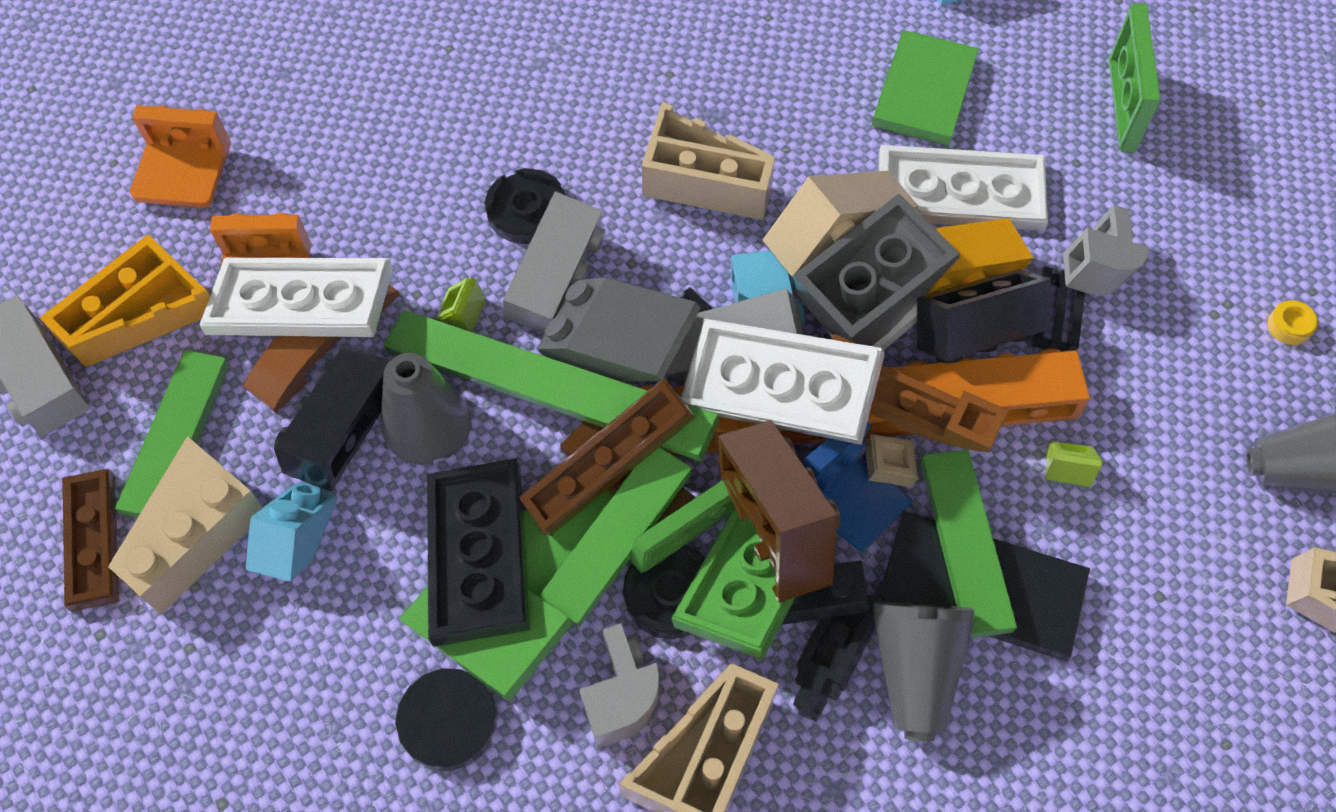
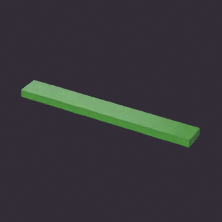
[383,310,720,462]

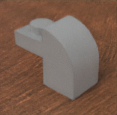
[1063,205,1148,296]
[579,623,660,749]

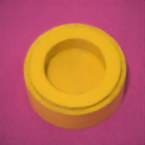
[1267,300,1318,345]

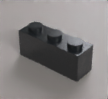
[917,269,1051,363]
[273,344,390,492]

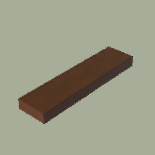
[519,378,696,536]

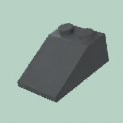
[793,194,960,346]
[536,277,701,381]

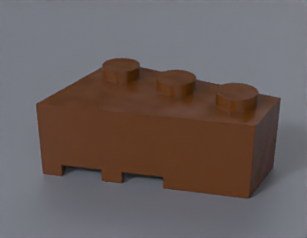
[718,420,841,603]

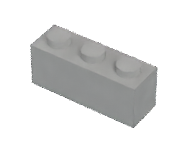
[503,192,606,334]
[667,288,804,384]
[0,294,91,437]

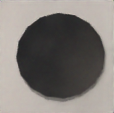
[484,168,566,244]
[623,545,705,639]
[395,668,498,771]

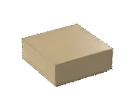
[865,434,918,487]

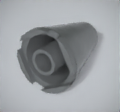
[381,353,472,465]
[1246,413,1336,493]
[873,602,975,742]

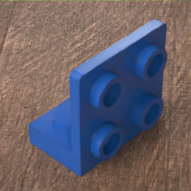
[803,422,912,552]

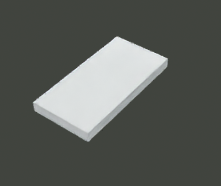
[878,145,1048,231]
[199,258,393,337]
[681,319,885,445]

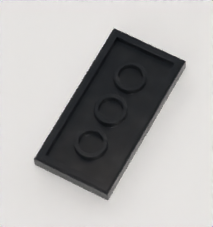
[427,458,530,647]
[878,511,1090,662]

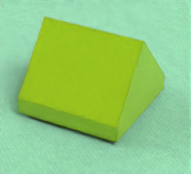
[435,277,486,332]
[1045,440,1103,487]

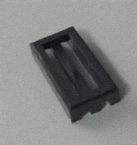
[1031,266,1085,352]

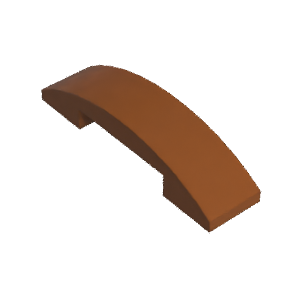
[243,284,399,413]
[831,334,1009,453]

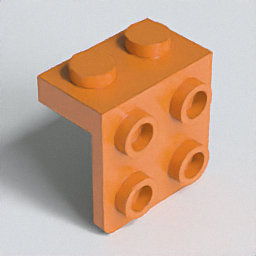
[130,105,232,208]
[210,213,311,266]

